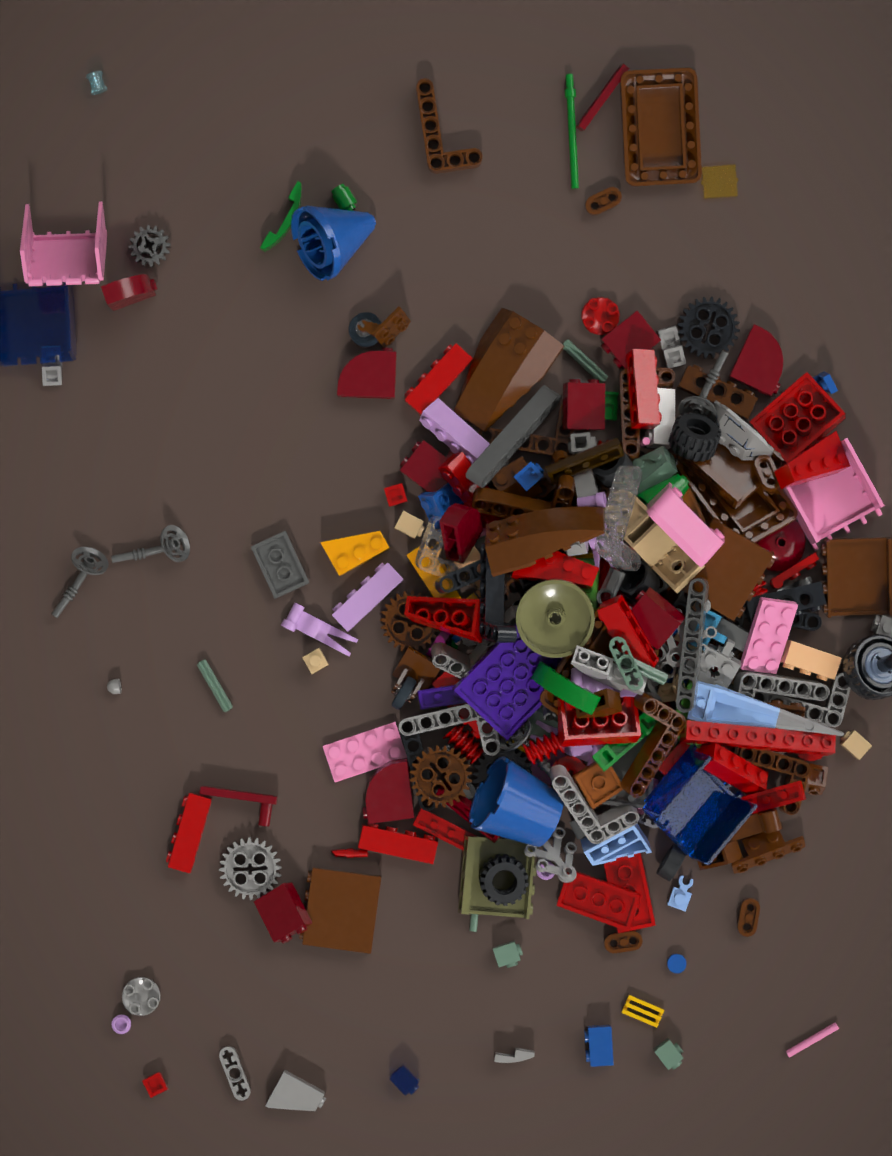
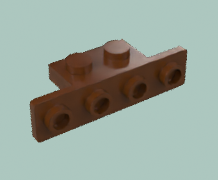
[731,830,806,874]

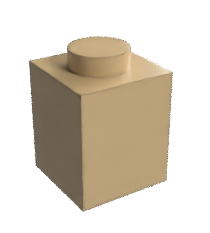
[394,511,425,539]
[302,648,329,674]
[840,730,872,760]

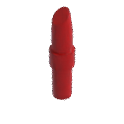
[331,848,368,858]

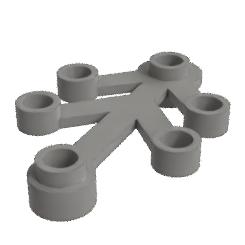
[666,600,717,667]
[524,827,577,883]

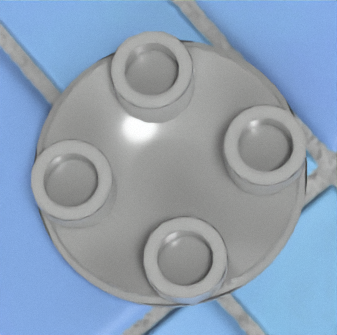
[122,977,161,1016]

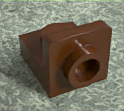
[805,763,828,796]

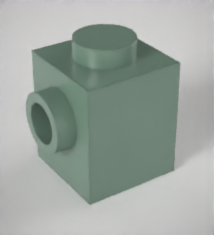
[492,940,523,968]
[653,1038,684,1070]

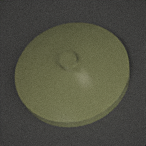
[516,579,595,658]

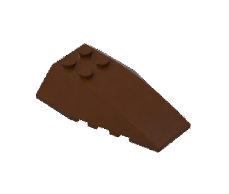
[454,308,565,432]
[485,506,605,577]

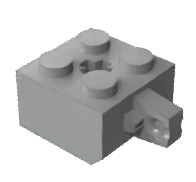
[689,638,741,688]

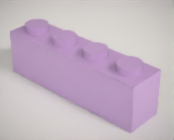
[419,398,490,464]
[332,562,404,632]

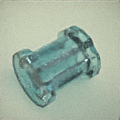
[86,71,107,95]

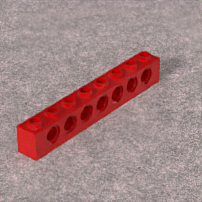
[680,720,836,756]

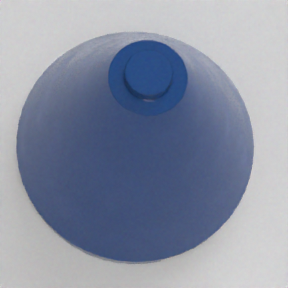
[291,206,376,281]

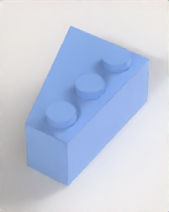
[580,813,652,866]

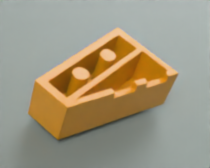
[406,542,461,598]

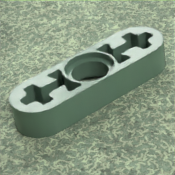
[609,637,644,691]

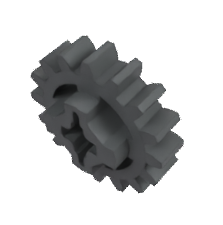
[129,225,171,267]

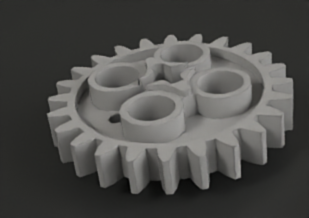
[219,837,282,900]

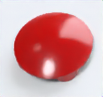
[582,297,620,335]

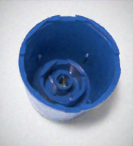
[469,757,564,847]

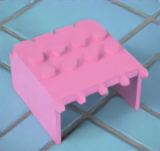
[20,201,107,286]
[782,438,885,551]

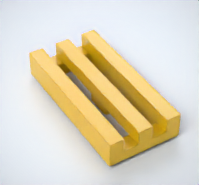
[621,995,664,1028]

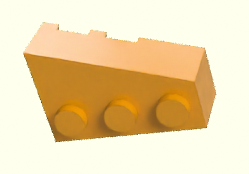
[320,531,390,576]

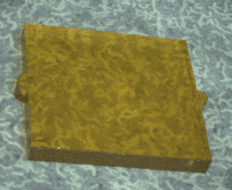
[701,165,738,199]

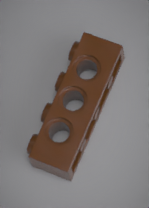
[677,364,758,420]

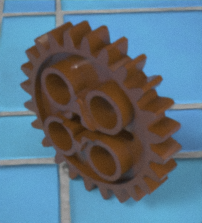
[380,590,441,651]
[410,745,472,808]

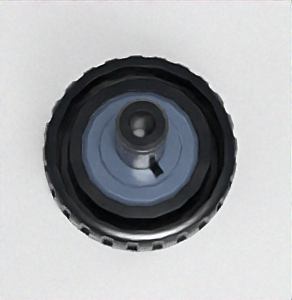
[843,634,892,700]

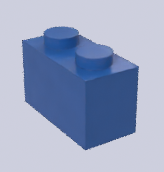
[584,1025,614,1067]

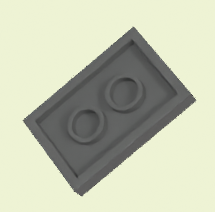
[251,531,310,599]

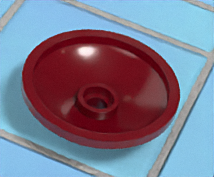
[756,520,806,571]

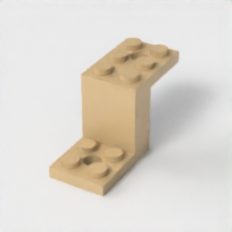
[604,487,705,594]

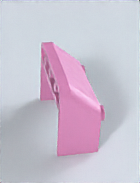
[646,482,725,568]

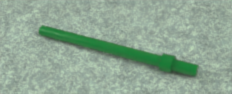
[564,74,579,189]

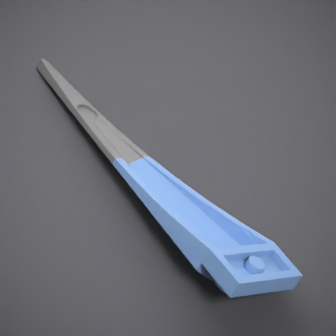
[687,681,844,736]

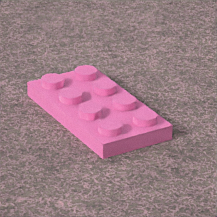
[740,597,798,674]
[323,722,407,782]

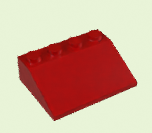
[749,372,846,464]
[557,688,641,747]

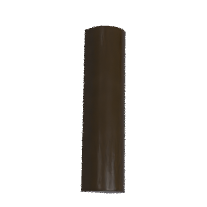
[545,437,625,485]

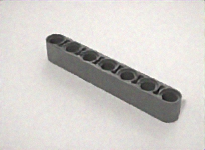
[466,385,561,488]
[676,578,709,713]

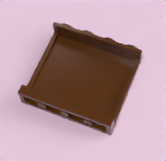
[678,443,784,510]
[682,517,775,621]
[821,537,892,618]
[299,867,382,954]

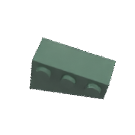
[617,446,678,496]

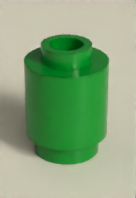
[331,183,357,211]

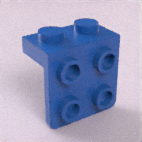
[418,482,464,529]

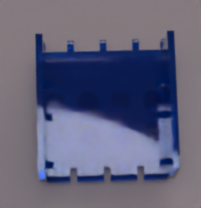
[0,282,77,367]
[642,744,758,865]

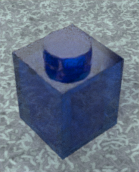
[389,1063,419,1096]

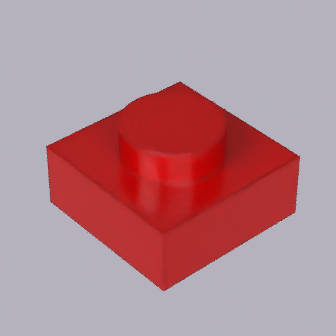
[384,483,408,507]
[142,1071,168,1098]

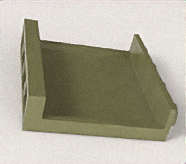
[458,835,538,919]

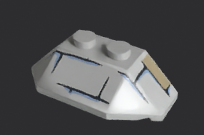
[711,400,774,460]

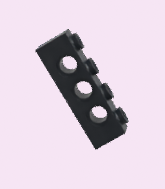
[745,582,826,623]

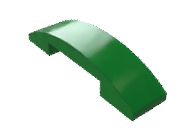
[260,181,302,252]
[532,661,601,715]
[592,713,657,772]

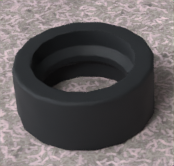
[656,843,687,882]

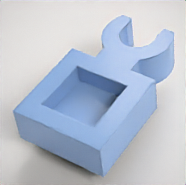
[667,875,693,912]

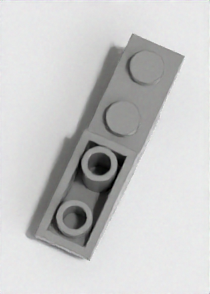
[571,646,648,695]

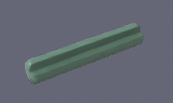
[563,339,608,383]
[613,651,668,685]
[197,660,233,712]

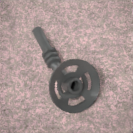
[678,350,729,421]
[111,525,190,563]
[51,547,109,618]
[499,720,560,778]

